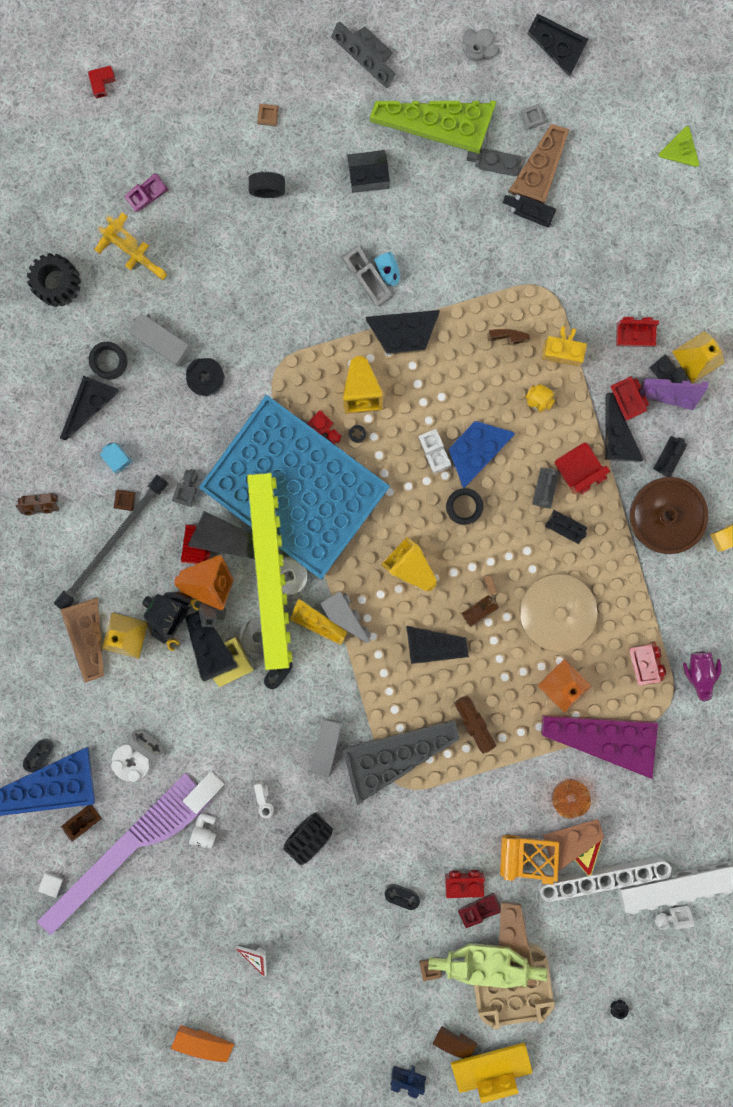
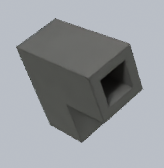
[198,602,226,627]

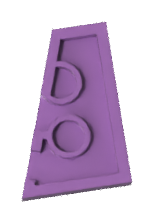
[639,378,709,410]

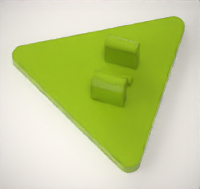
[658,126,699,167]

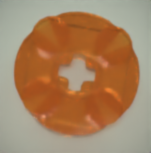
[552,779,591,819]

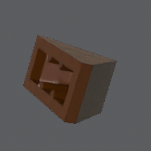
[60,805,102,842]

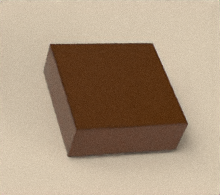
[113,490,136,511]

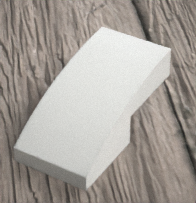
[418,429,451,474]
[183,771,225,814]

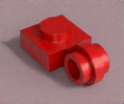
[307,410,342,445]

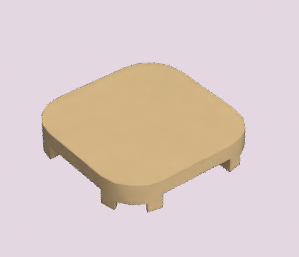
[474,943,555,1029]

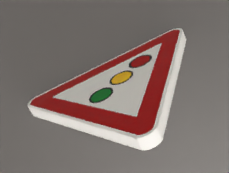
[235,946,267,977]

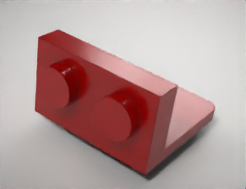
[554,442,610,495]

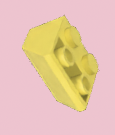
[213,636,254,687]

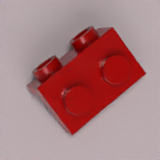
[616,317,659,347]
[610,376,650,421]

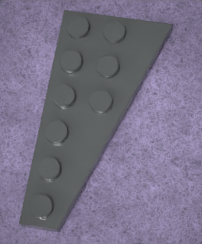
[343,720,460,805]

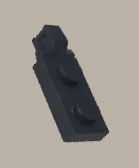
[502,194,557,228]

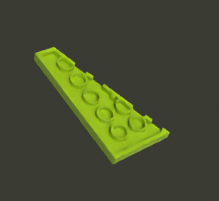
[370,101,497,154]

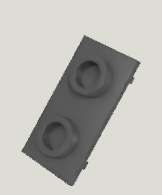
[532,467,559,509]

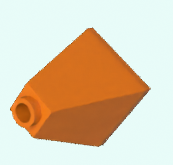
[174,555,233,610]
[537,659,592,713]

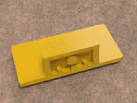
[451,1043,533,1104]

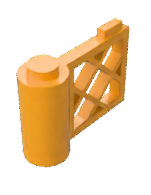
[500,835,560,885]

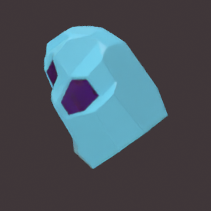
[374,252,400,287]

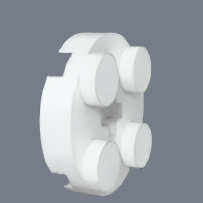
[281,557,308,595]
[111,743,151,782]

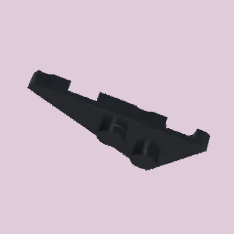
[60,376,120,441]
[605,393,643,462]

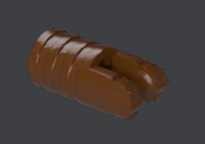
[461,595,499,628]

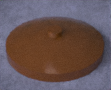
[629,477,708,554]

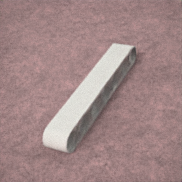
[538,857,672,902]

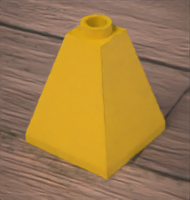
[672,331,725,383]
[343,356,383,414]
[381,537,437,592]
[102,612,148,659]

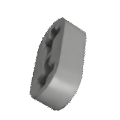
[128,730,163,761]

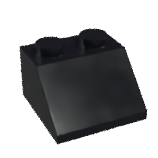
[347,150,390,193]

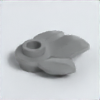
[463,28,499,62]

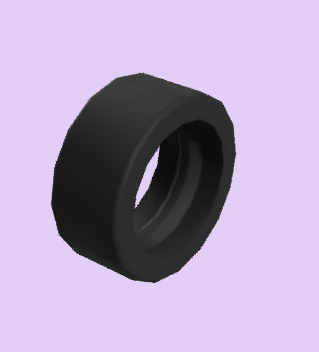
[248,172,285,198]
[88,341,128,380]
[446,488,483,525]

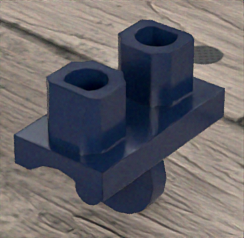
[390,1065,426,1099]

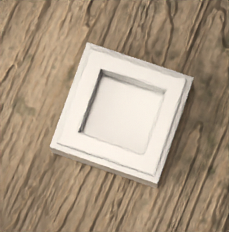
[38,872,64,898]

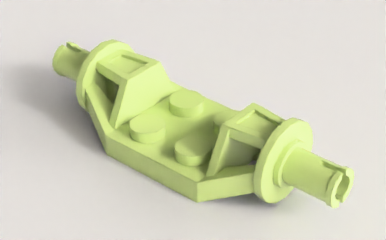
[429,943,547,988]

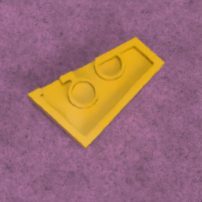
[290,599,347,645]

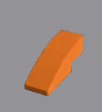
[171,1025,234,1062]

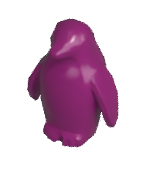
[683,652,722,702]

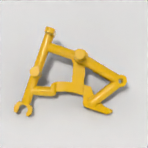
[94,212,167,280]

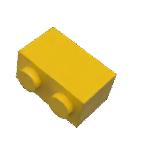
[541,326,587,366]

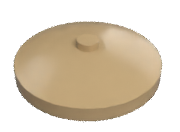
[519,574,597,651]

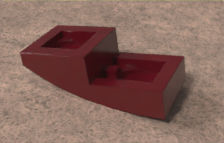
[458,893,501,928]

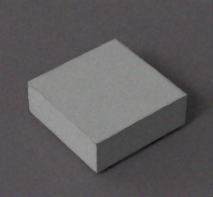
[520,104,545,130]

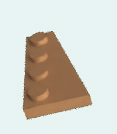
[508,124,569,204]
[60,597,104,683]
[499,901,537,986]

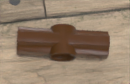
[454,695,497,754]

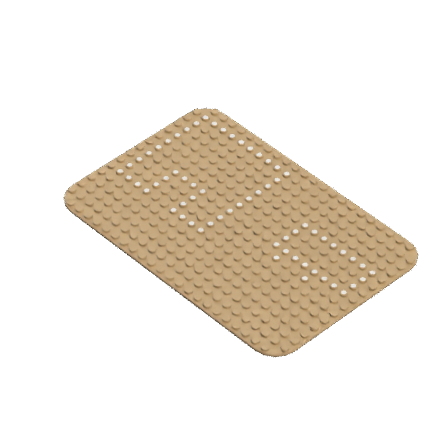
[271,284,674,790]

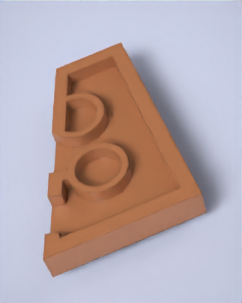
[543,819,605,871]

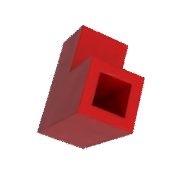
[88,65,116,99]

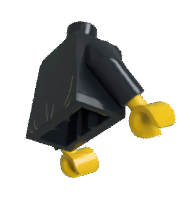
[142,592,201,651]

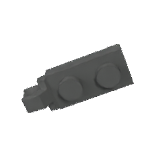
[466,148,521,177]

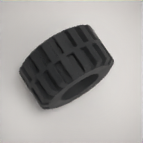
[27,253,81,307]
[283,813,333,866]

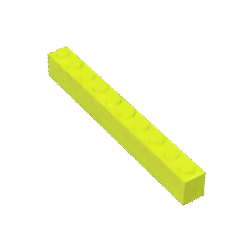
[247,473,293,670]

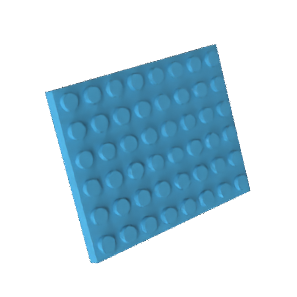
[199,395,390,579]

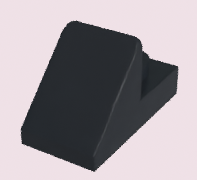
[649,355,687,383]

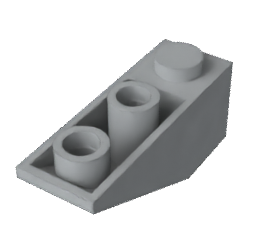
[320,591,371,643]

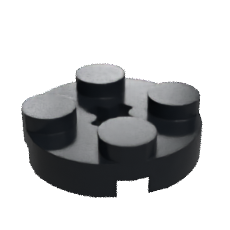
[186,358,225,397]

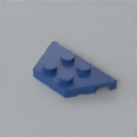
[448,421,515,488]

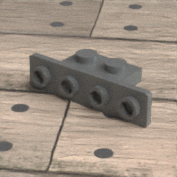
[331,21,395,88]

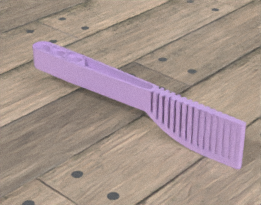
[37,773,212,935]

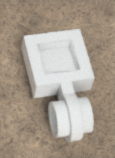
[254,780,274,818]
[655,905,695,930]

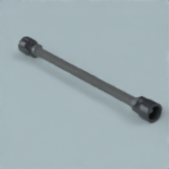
[54,474,169,609]

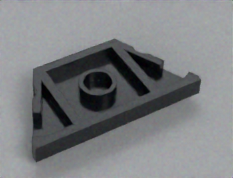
[366,310,440,355]

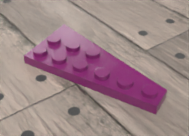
[541,715,658,779]

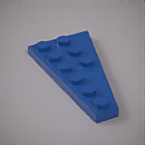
[0,746,95,816]

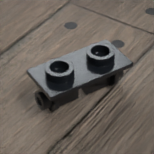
[653,436,688,477]
[545,510,588,544]

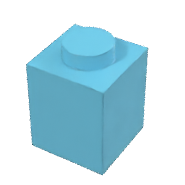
[99,442,133,474]

